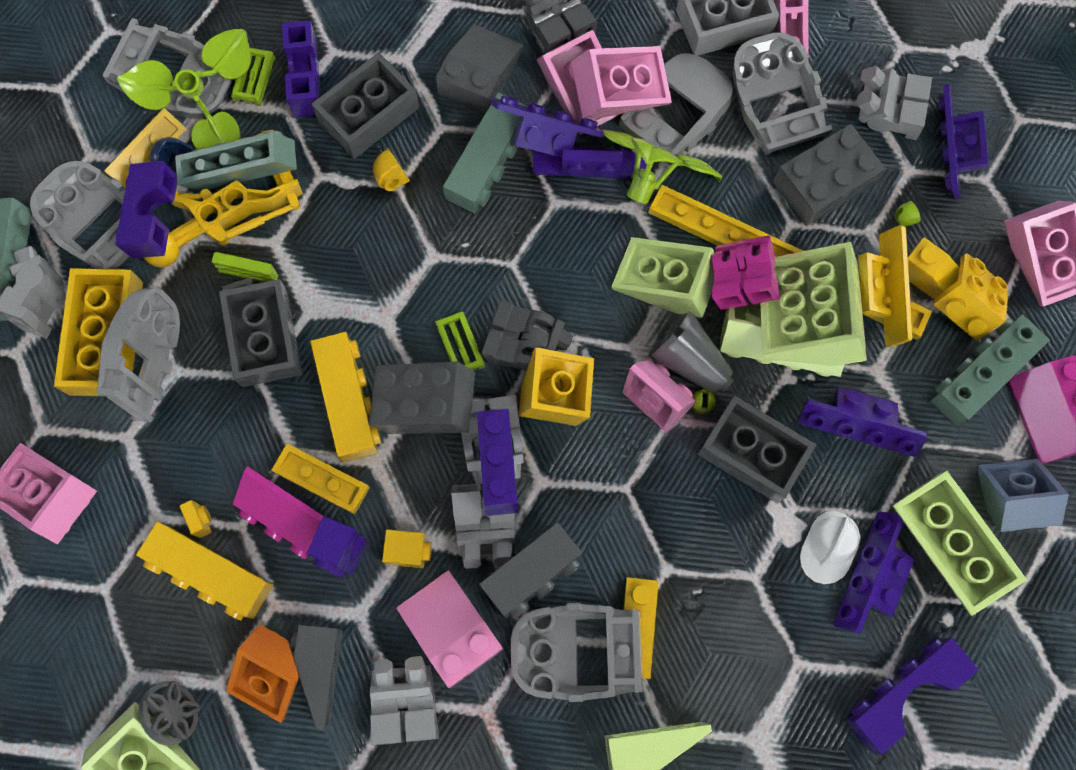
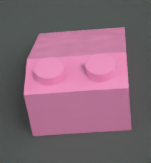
[537,30,620,135]
[571,46,672,118]
[1004,201,1076,306]
[622,359,695,433]
[0,443,97,544]
[396,570,503,688]

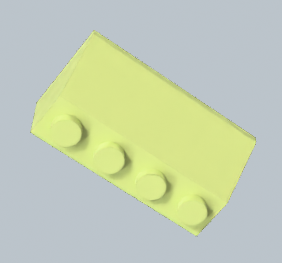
[720,298,845,377]
[893,471,1027,616]

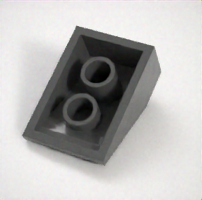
[436,24,524,114]

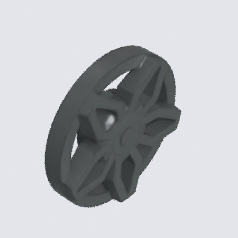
[139,681,200,745]

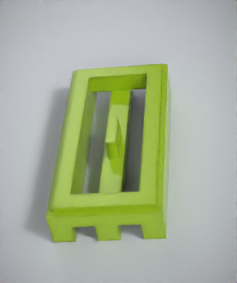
[231,48,275,106]
[211,252,279,282]
[435,311,485,371]

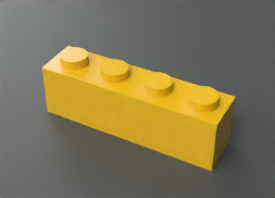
[310,332,382,463]
[136,521,273,621]

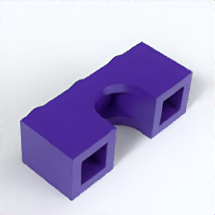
[282,21,321,117]
[115,161,177,258]
[477,409,518,516]
[306,516,369,578]

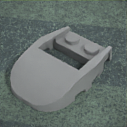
[102,18,232,119]
[733,33,832,155]
[618,53,733,165]
[30,161,129,269]
[97,288,180,422]
[511,603,644,702]

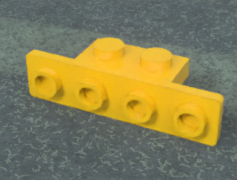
[858,225,912,348]

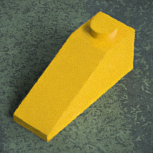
[907,237,959,299]

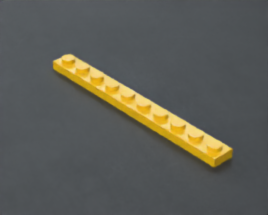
[648,185,932,340]

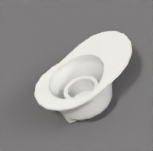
[800,511,860,584]

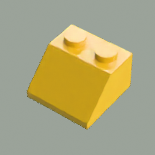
[519,347,594,426]

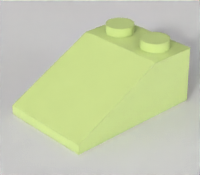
[611,237,714,318]
[81,702,200,770]
[604,722,712,770]

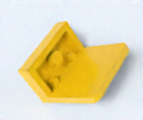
[933,253,1008,341]

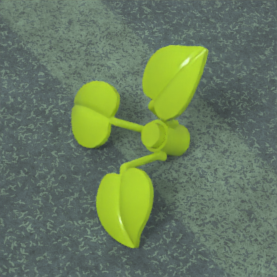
[117,29,251,149]
[602,129,722,204]

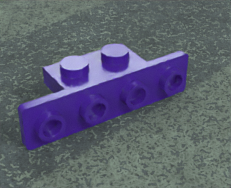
[939,84,990,199]
[490,95,604,158]
[533,147,647,179]
[798,387,927,457]
[834,511,914,634]

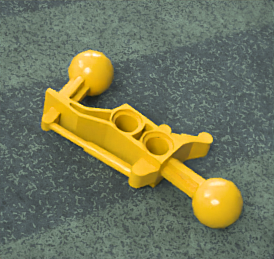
[144,130,303,268]

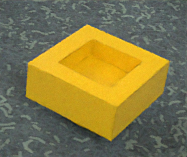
[179,500,212,538]

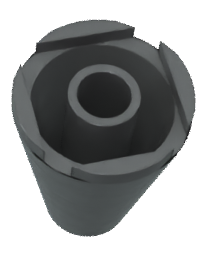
[648,311,734,393]

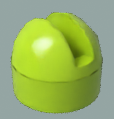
[895,201,921,227]
[692,389,716,415]

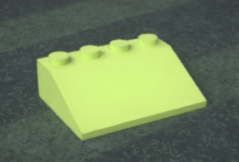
[761,242,867,366]

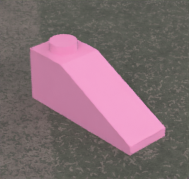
[773,0,808,53]

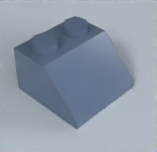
[978,459,1069,532]

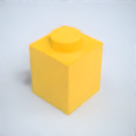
[382,530,432,568]

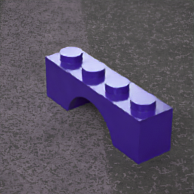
[846,637,979,755]

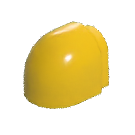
[373,148,410,191]

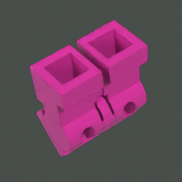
[712,235,780,310]

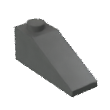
[290,625,343,731]

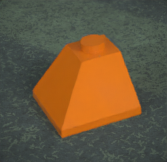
[226,625,299,723]

